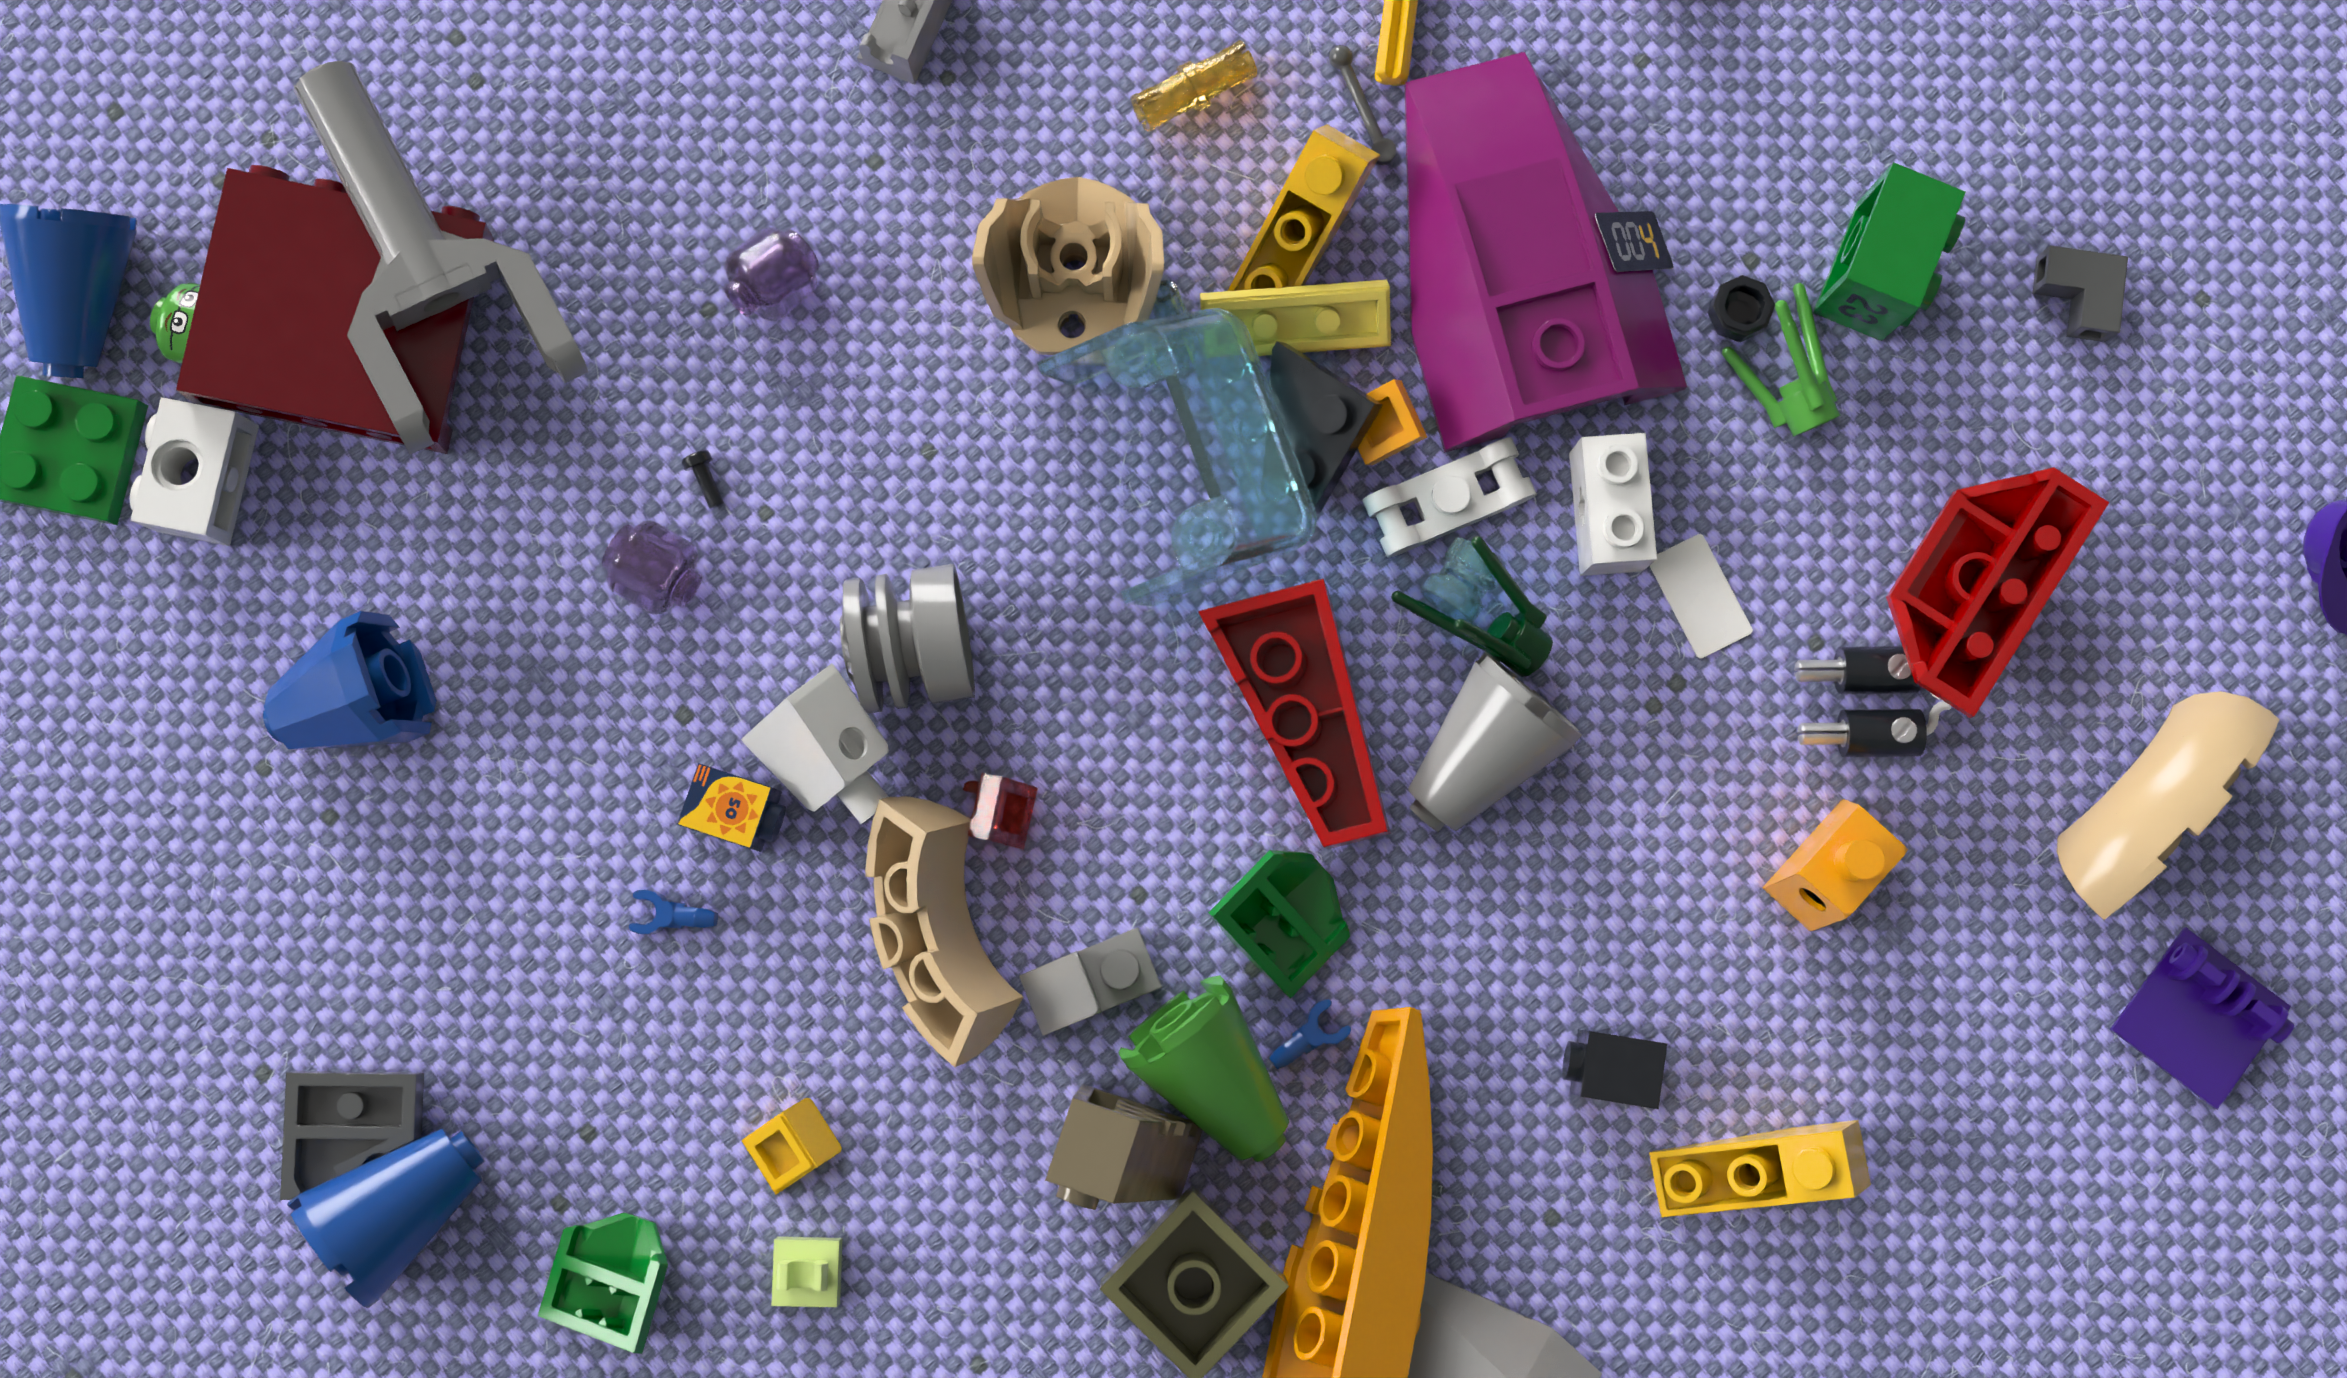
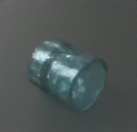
[1420,537,1507,624]

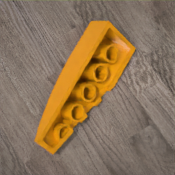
[1262,1007,1433,1378]

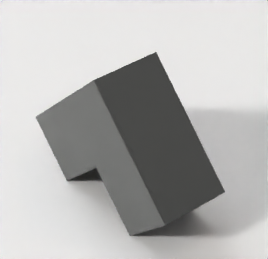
[2032,245,2128,342]

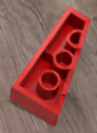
[1198,579,1391,849]

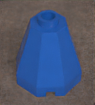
[263,611,437,750]

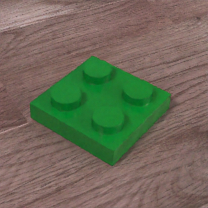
[0,375,148,526]

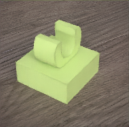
[771,1236,843,1307]

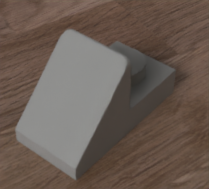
[1019,927,1162,1035]

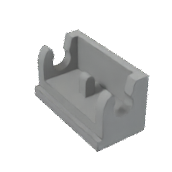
[857,0,952,85]

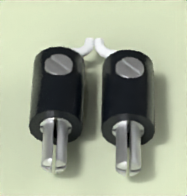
[1794,646,1951,757]

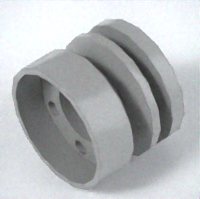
[840,564,975,714]

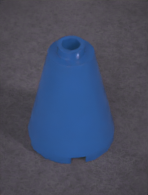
[0,204,137,378]
[287,1128,485,1308]

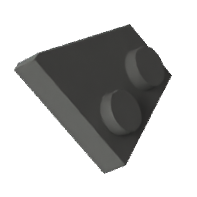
[280,1071,424,1200]

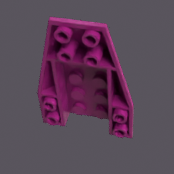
[1405,52,1687,453]

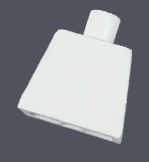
[741,663,889,824]

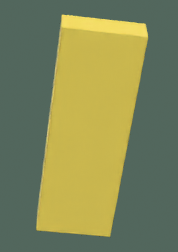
[1200,279,1391,360]

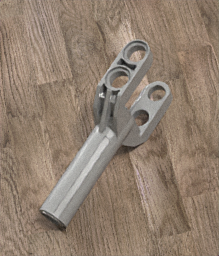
[294,61,589,455]

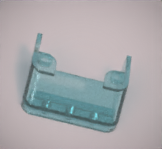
[1037,308,1317,607]

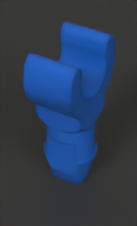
[629,890,718,935]
[1269,999,1351,1069]

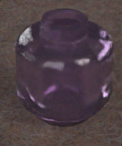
[724,227,820,321]
[602,520,702,615]

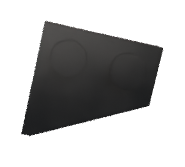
[1261,341,1383,514]

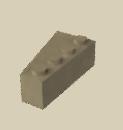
[1045,1084,1203,1210]

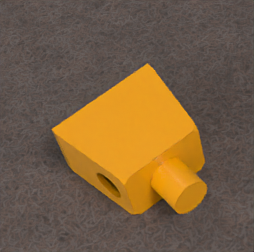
[1762,799,1908,931]

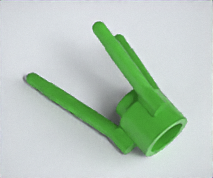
[1722,283,1841,437]

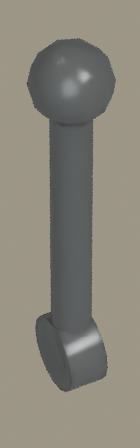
[1329,45,1396,165]

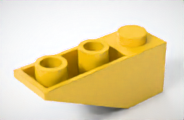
[1228,124,1380,291]
[1649,1120,1871,1217]

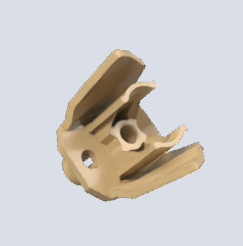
[972,177,1164,357]

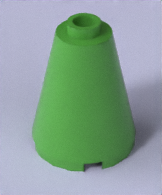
[1118,975,1289,1162]

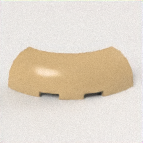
[2056,691,2280,920]
[865,796,1023,1067]

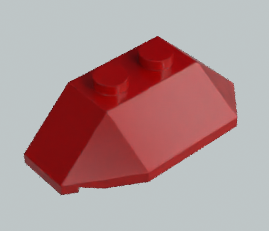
[1886,467,2109,718]

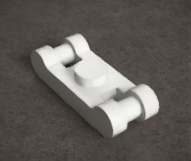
[1362,437,1537,558]

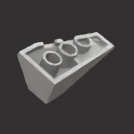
[1408,1271,1602,1378]

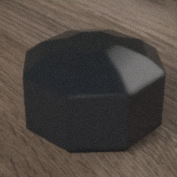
[1707,275,1775,342]

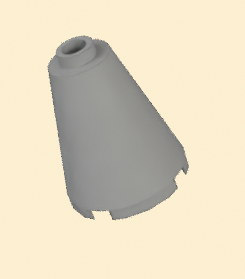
[1408,652,1582,832]

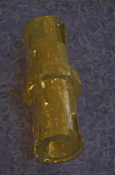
[1130,40,1257,132]

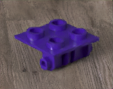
[2110,927,2294,1110]

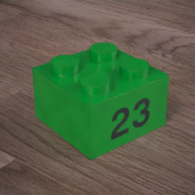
[1813,162,1966,341]

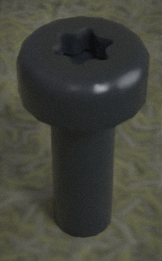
[682,450,724,509]

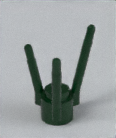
[1391,536,1553,677]

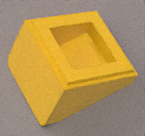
[741,1098,842,1195]

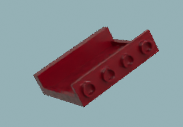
[176,165,494,454]

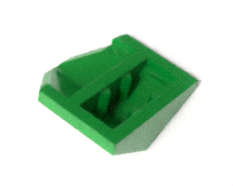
[1208,850,1350,999]
[538,1212,668,1354]

